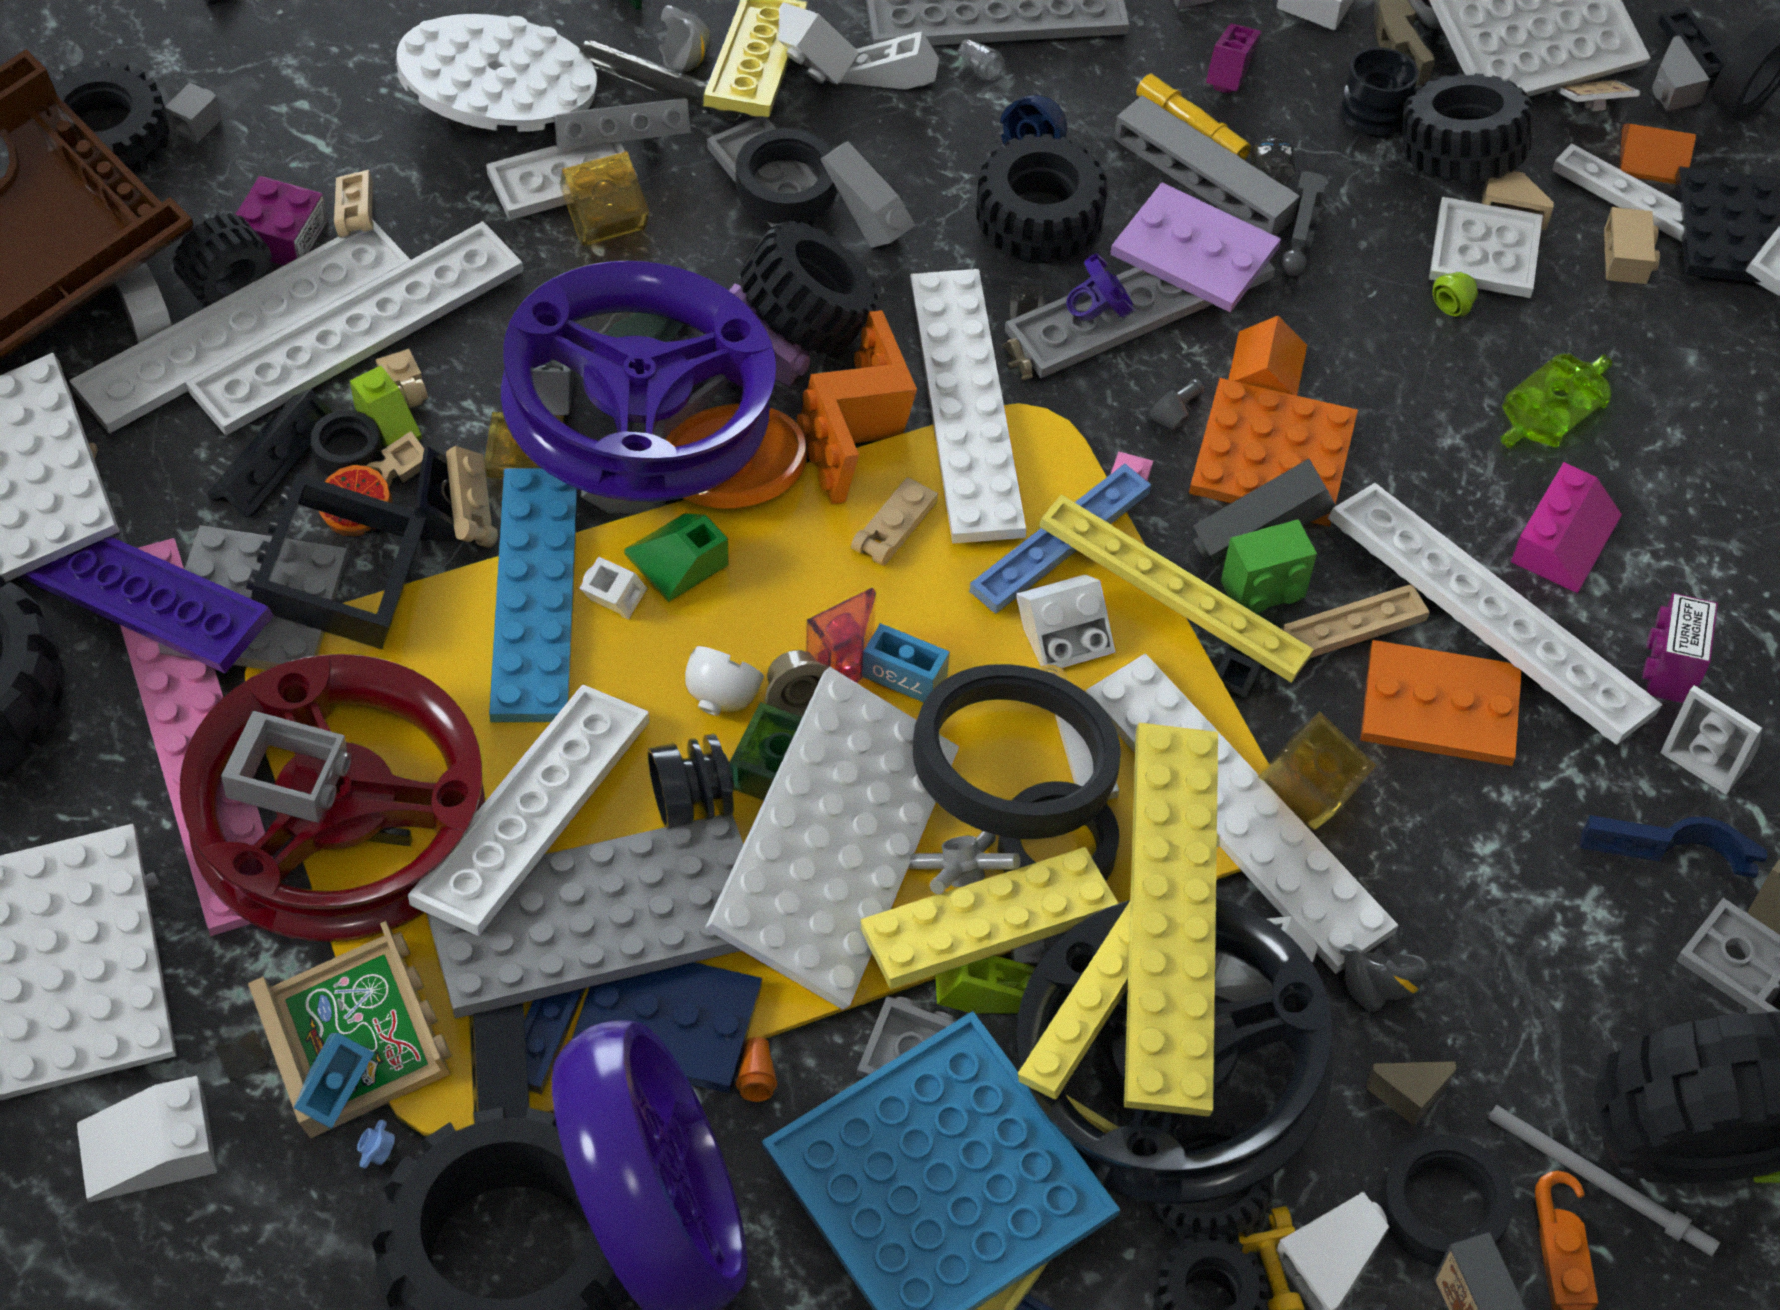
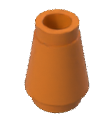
[736,1037,778,1102]

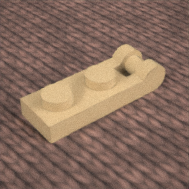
[334,170,374,238]
[446,446,498,548]
[851,477,938,566]

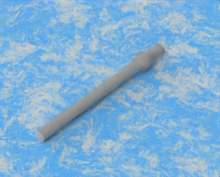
[1488,1105,1720,1257]

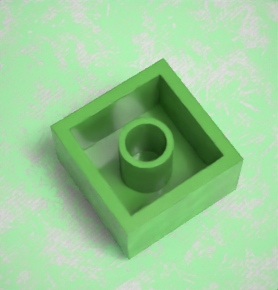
[1221,519,1317,613]

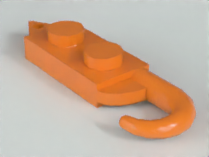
[1535,1171,1599,1310]

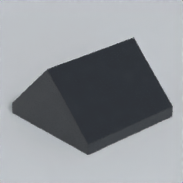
[415,447,475,542]

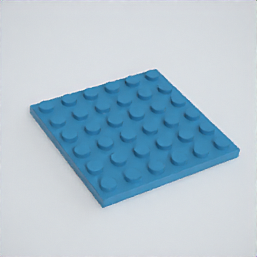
[762,1011,1120,1310]

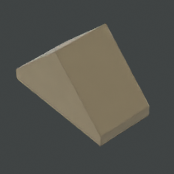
[1366,1061,1456,1126]

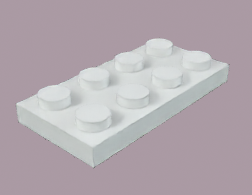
[486,142,637,220]

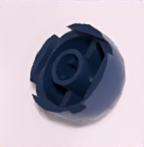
[1000,94,1068,145]

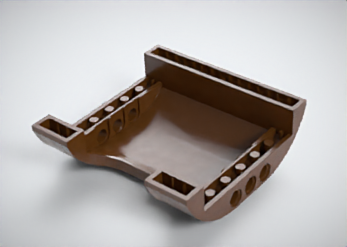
[0,49,194,362]

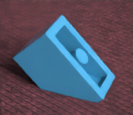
[293,1032,374,1129]

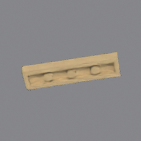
[1283,584,1429,658]

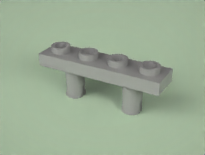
[553,98,691,149]

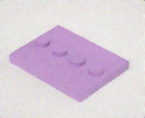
[1110,183,1281,312]

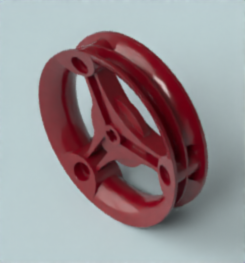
[179,654,485,942]

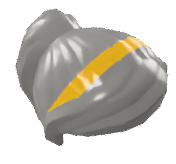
[659,5,711,73]

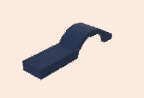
[1580,815,1767,878]

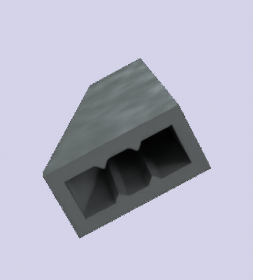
[1193,459,1336,565]

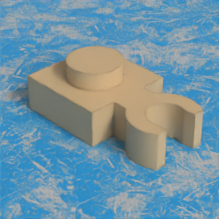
[366,431,424,487]

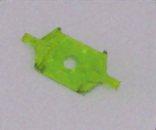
[1500,353,1612,448]

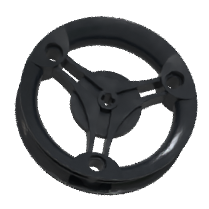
[1017,898,1333,1204]

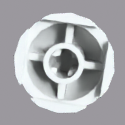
[685,646,764,716]

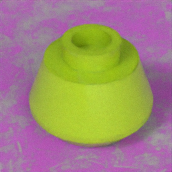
[1433,272,1478,317]

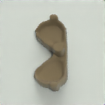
[1002,338,1033,381]

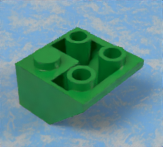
[624,513,729,602]

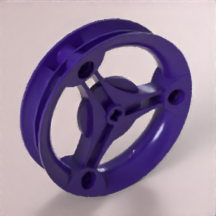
[501,261,776,502]

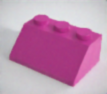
[1511,462,1622,593]

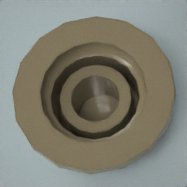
[765,650,829,726]

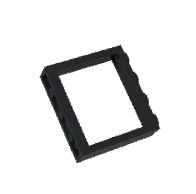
[246,473,427,649]

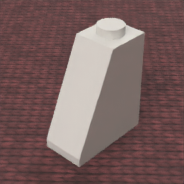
[1276,1192,1389,1310]

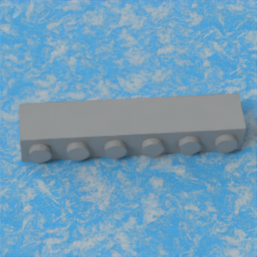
[1114,96,1300,236]

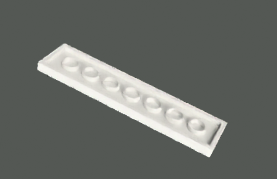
[408,684,649,936]

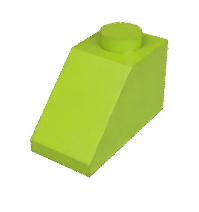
[350,365,422,448]

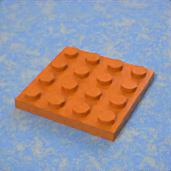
[1189,378,1358,527]

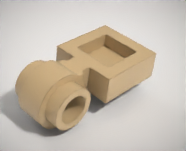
[376,349,428,409]

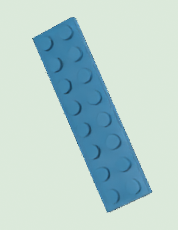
[489,468,578,722]

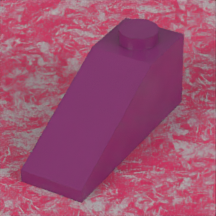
[1206,23,1262,93]

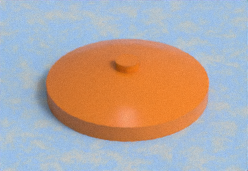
[665,404,807,509]

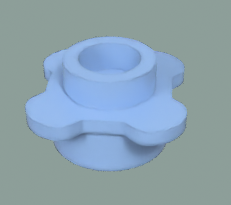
[357,1119,395,1168]

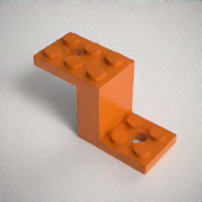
[796,310,917,504]

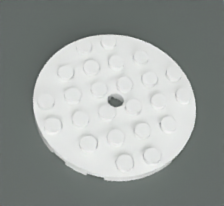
[396,14,597,132]

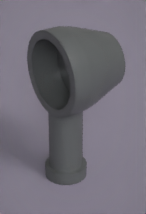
[1149,379,1204,431]

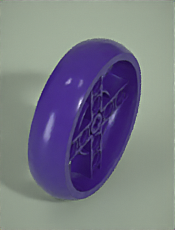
[552,1020,748,1310]

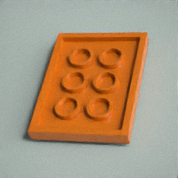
[1360,640,1522,766]

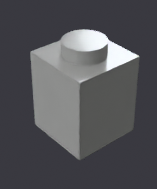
[165,83,222,143]

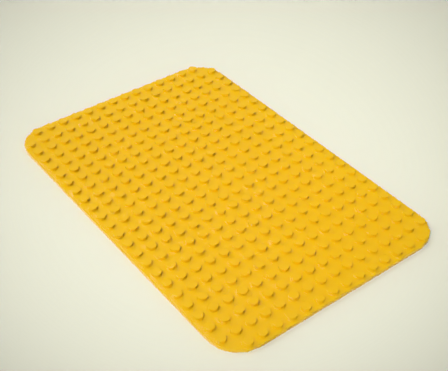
[245,403,1285,1136]

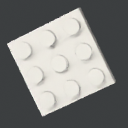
[1429,197,1543,298]

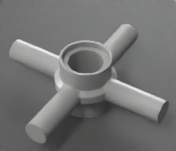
[908,831,1020,894]

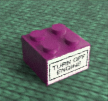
[236,176,328,265]
[1642,593,1718,703]

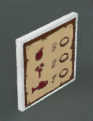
[1554,80,1640,111]

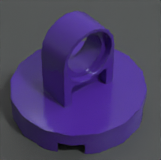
[1066,253,1135,321]

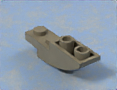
[1373,0,1435,86]

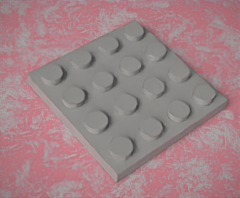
[158,525,348,670]

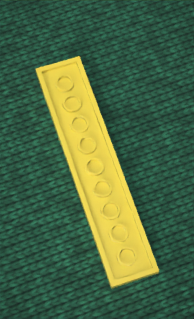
[1124,722,1218,1117]

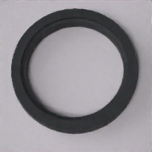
[913,664,1121,839]

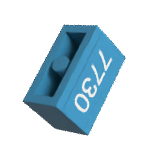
[862,623,950,703]

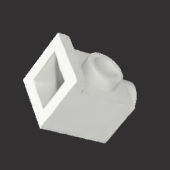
[580,557,647,620]

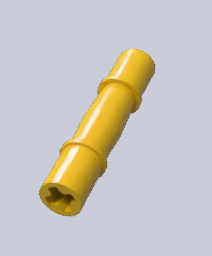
[1136,74,1251,161]

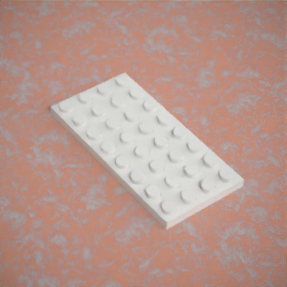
[705,667,959,1010]

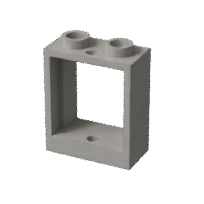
[221,711,351,823]

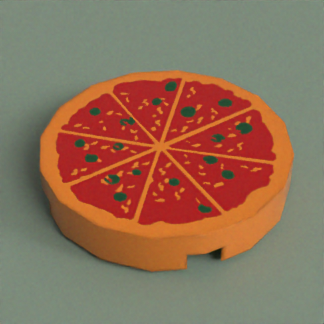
[319,465,393,537]

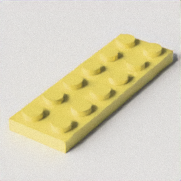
[703,0,807,117]
[860,847,1118,989]

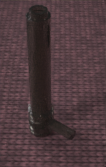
[579,39,742,121]

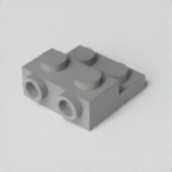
[856,996,957,1078]

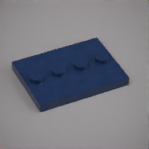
[572,962,762,1094]

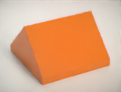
[1619,124,1696,184]
[1228,316,1307,395]

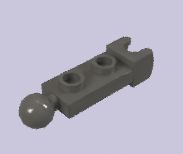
[1280,172,1327,276]

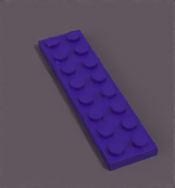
[19,536,274,673]

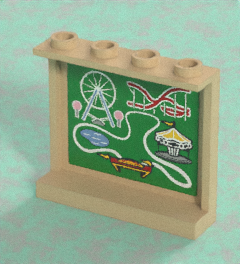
[248,921,451,1138]

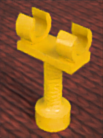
[1239,1206,1305,1310]

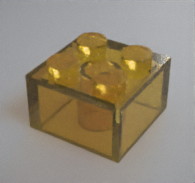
[560,151,650,246]
[1258,711,1376,830]

